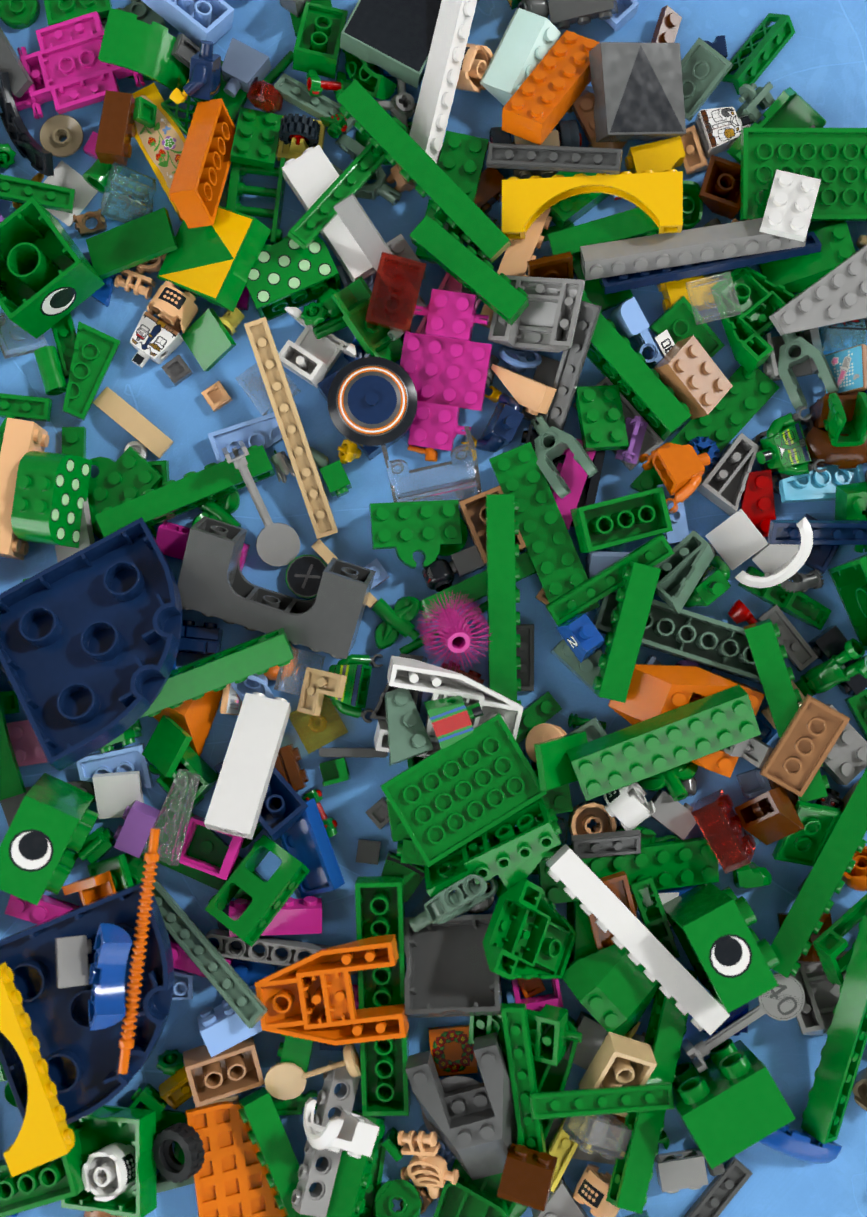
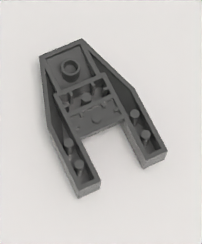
[405,1032,518,1180]

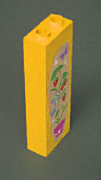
[132,83,186,221]

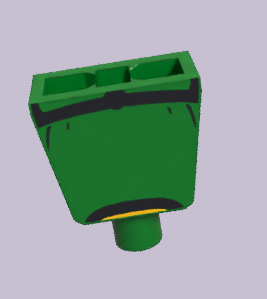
[381,851,425,903]

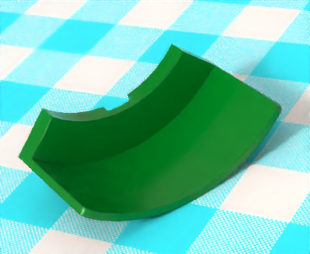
[98,8,190,92]
[727,87,826,165]

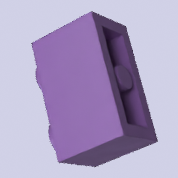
[114,800,161,858]

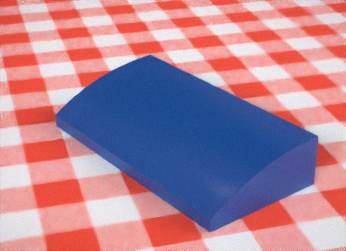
[280,798,345,897]

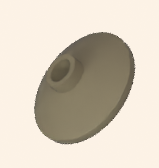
[40,115,83,157]

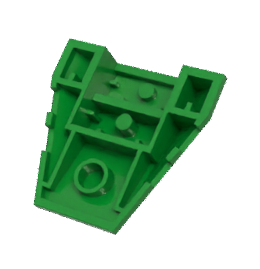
[758,221,855,294]
[482,879,577,980]
[563,944,661,1036]

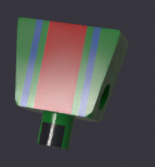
[424,695,483,749]

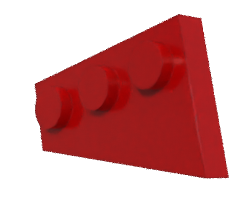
[740,469,776,537]

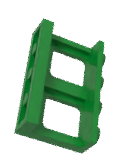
[205,834,310,947]

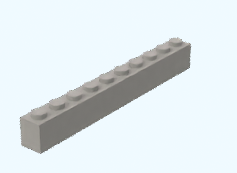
[580,218,807,281]

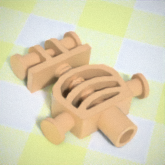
[114,253,168,299]
[397,1130,459,1199]

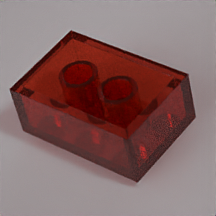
[365,252,426,334]
[691,789,756,874]

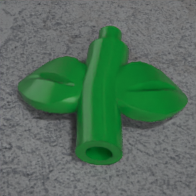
[191,491,241,527]
[372,596,420,649]
[637,762,698,801]

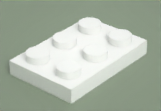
[759,170,821,242]

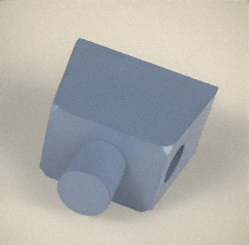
[221,38,271,97]

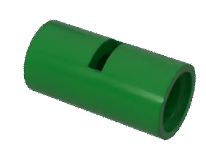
[34,346,67,396]

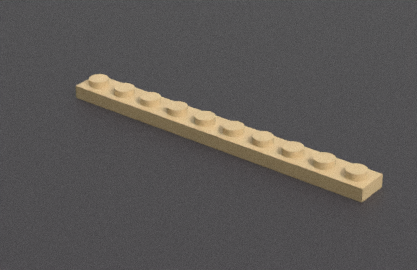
[244,317,339,539]

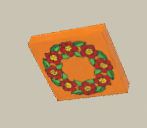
[429,1024,478,1076]

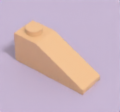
[491,364,557,416]

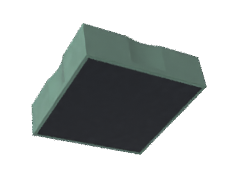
[340,0,442,89]

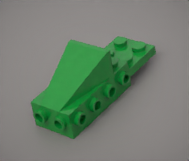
[424,798,562,898]

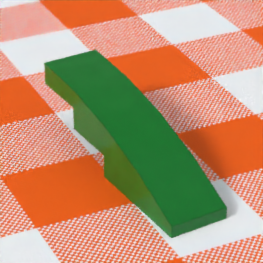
[738,566,831,630]
[630,876,680,958]

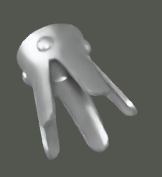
[270,450,296,483]

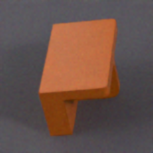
[62,871,116,906]

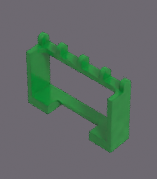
[813,894,867,986]

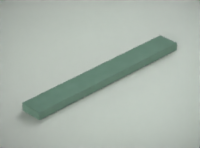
[152,878,268,1028]

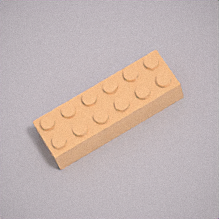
[0,417,49,560]

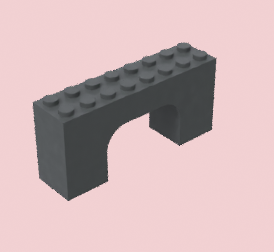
[177,516,376,659]

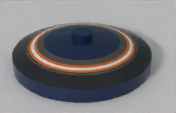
[328,357,417,447]

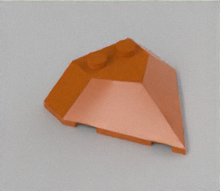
[153,689,223,757]

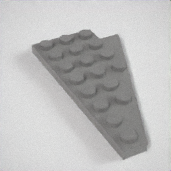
[769,244,867,336]

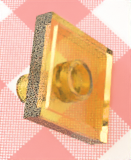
[289,695,348,754]

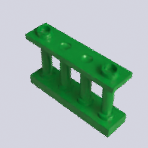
[226,158,286,245]

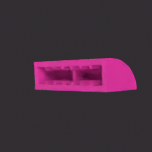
[156,521,250,572]

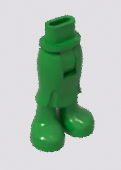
[795,638,867,697]

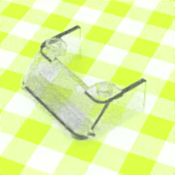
[381,426,482,503]

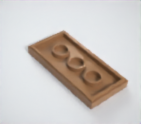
[759,694,850,797]

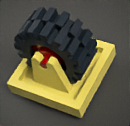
[277,113,326,162]

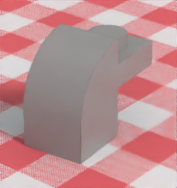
[722,736,774,769]

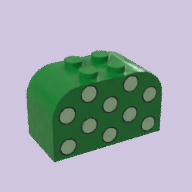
[246,236,342,321]
[11,451,92,548]

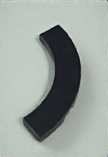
[0,70,54,176]

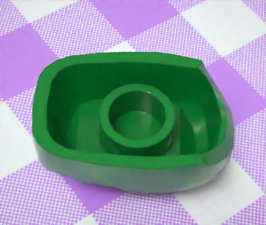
[682,180,703,230]

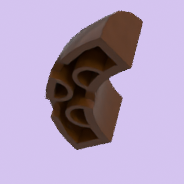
[805,427,867,469]

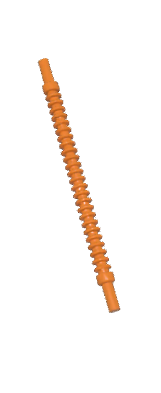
[118,828,160,1074]

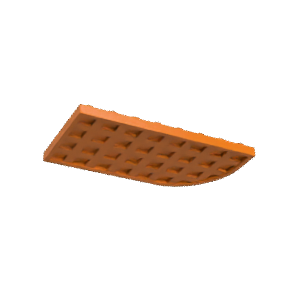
[185,1101,286,1217]

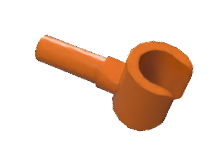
[408,445,438,462]

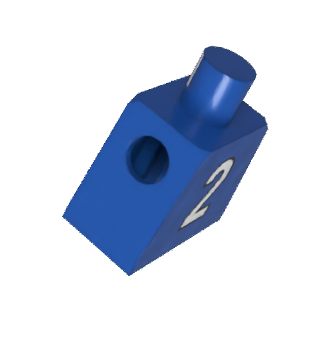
[556,613,604,663]

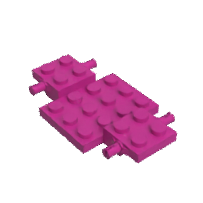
[12,11,145,119]
[400,289,492,451]

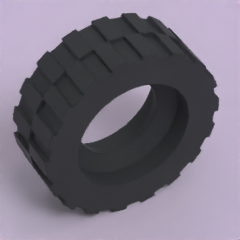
[152,1122,205,1183]

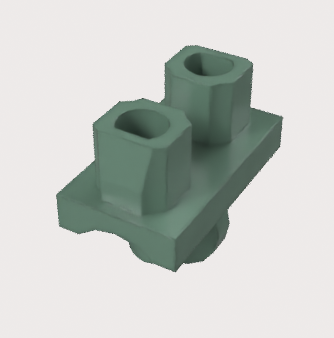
[736,82,775,124]

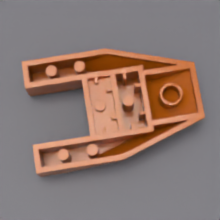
[608,664,765,778]
[255,934,409,1046]

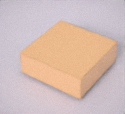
[201,381,232,412]

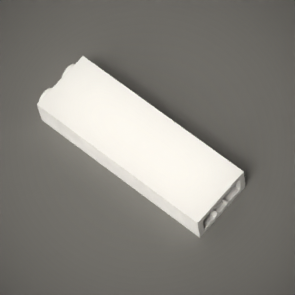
[282,145,376,282]
[204,692,291,840]

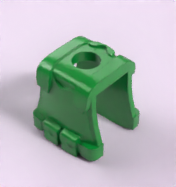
[823,392,867,447]

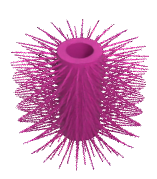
[417,590,492,672]

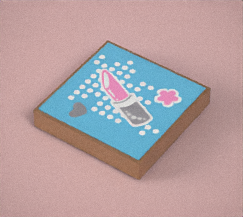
[824,344,867,395]

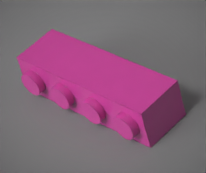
[550,438,596,530]
[229,896,322,937]

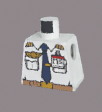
[130,311,184,368]

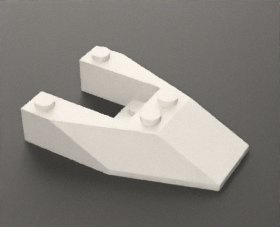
[374,655,524,758]

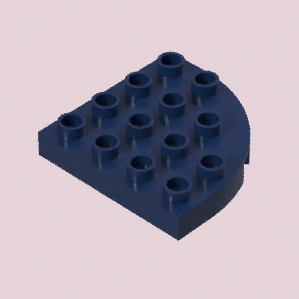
[0,517,182,771]
[0,881,174,1125]

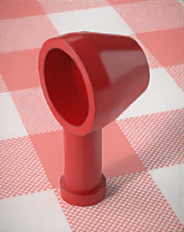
[728,599,758,625]

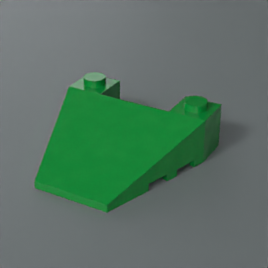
[711,266,803,374]

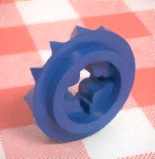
[688,436,720,471]

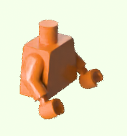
[639,442,711,514]

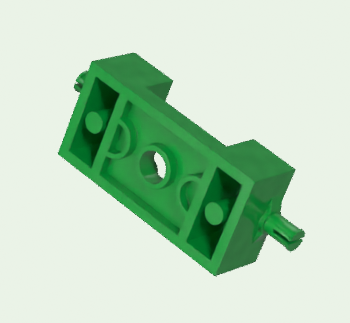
[468,993,582,1066]

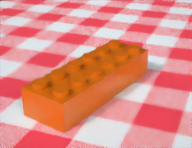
[502,30,600,145]
[169,98,236,229]

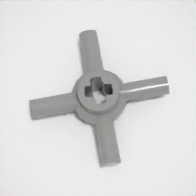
[376,78,417,127]

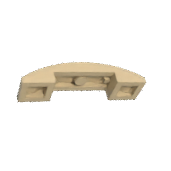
[93,387,174,459]

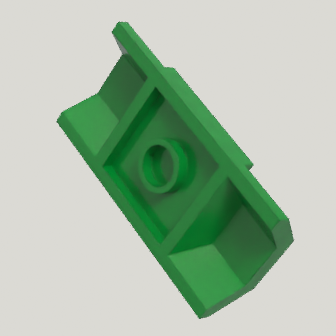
[331,276,404,362]

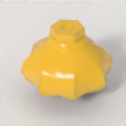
[338,439,362,464]

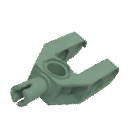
[331,134,402,206]
[778,333,839,410]
[530,415,598,499]
[409,874,499,932]

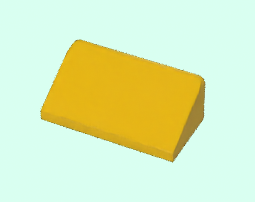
[159,1066,193,1110]

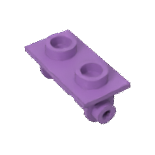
[615,416,648,465]

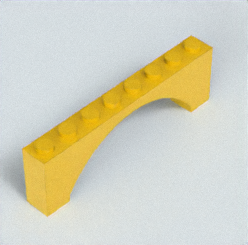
[625,136,719,312]
[502,169,683,240]
[0,962,75,1177]

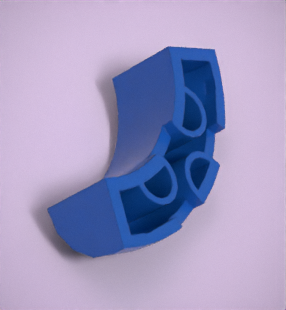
[88,923,132,1030]
[758,1125,842,1164]

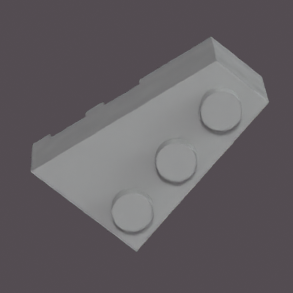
[696,433,759,516]
[532,1177,588,1217]

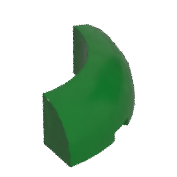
[342,49,397,100]

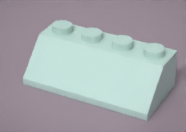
[480,8,561,106]

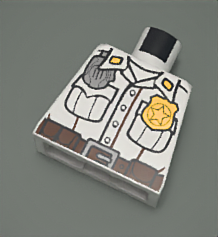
[695,107,751,158]

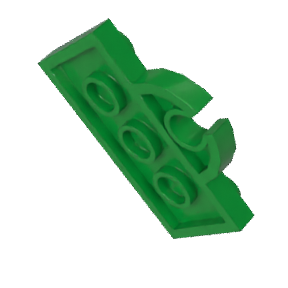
[87,446,163,539]
[369,500,462,569]

